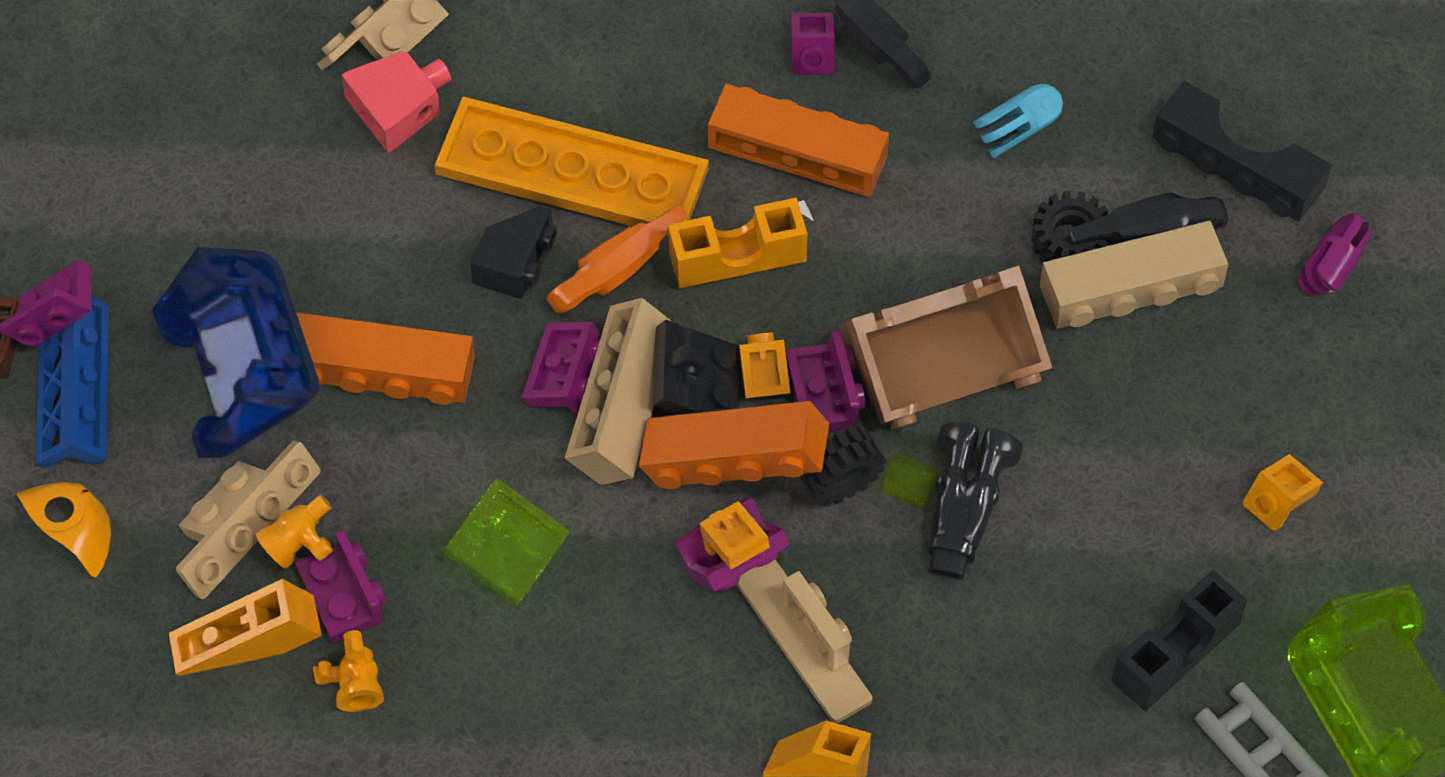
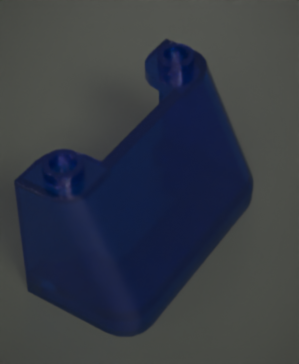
[152,247,320,458]

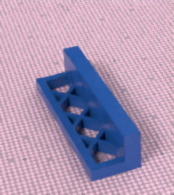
[36,296,109,468]

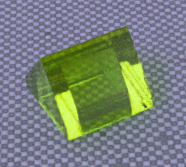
[881,453,941,509]

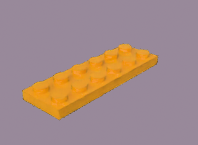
[434,96,709,236]

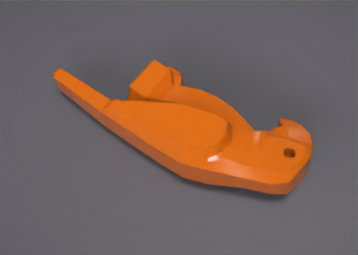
[546,203,688,313]

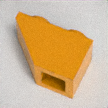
[763,720,871,777]

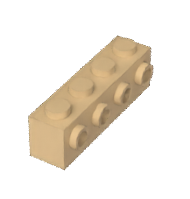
[1040,221,1228,329]
[565,298,671,485]

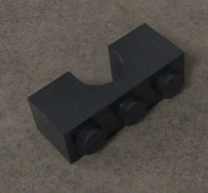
[1111,570,1247,712]

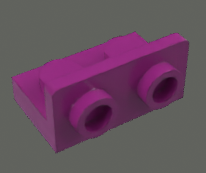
[0,260,92,347]
[522,322,602,417]
[295,530,386,644]

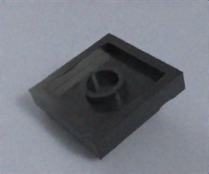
[653,320,740,415]

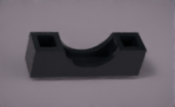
[1152,81,1332,222]

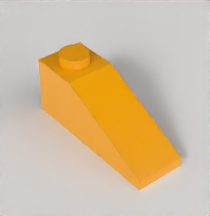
[169,579,322,676]

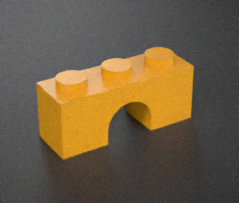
[668,197,808,289]

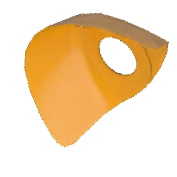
[12,482,111,578]

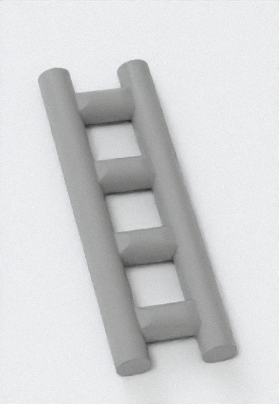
[1194,682,1329,777]

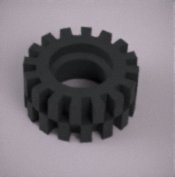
[1031,191,1111,263]
[800,426,886,507]

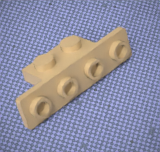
[317,0,449,70]
[176,440,320,599]
[736,560,872,724]

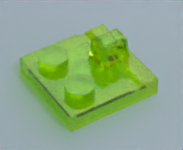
[442,477,570,606]

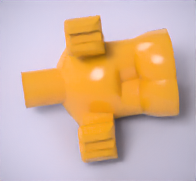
[255,494,333,569]
[313,630,384,712]

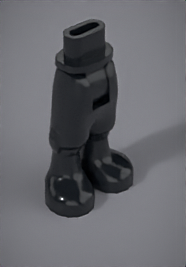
[927,422,1023,580]

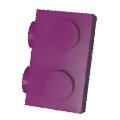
[785,330,865,432]
[675,497,790,592]

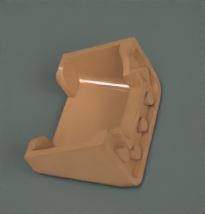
[839,266,1052,429]

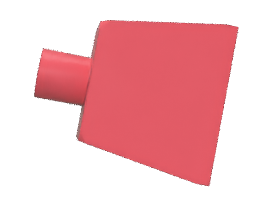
[341,51,451,153]

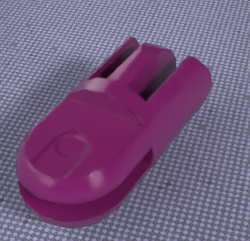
[1298,213,1372,295]

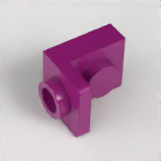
[791,12,834,75]

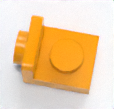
[739,332,790,399]
[1243,454,1323,531]
[699,501,770,569]

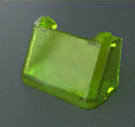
[1287,584,1445,777]

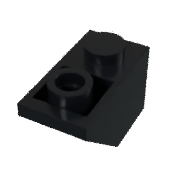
[470,205,557,299]

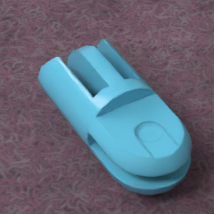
[973,84,1063,158]

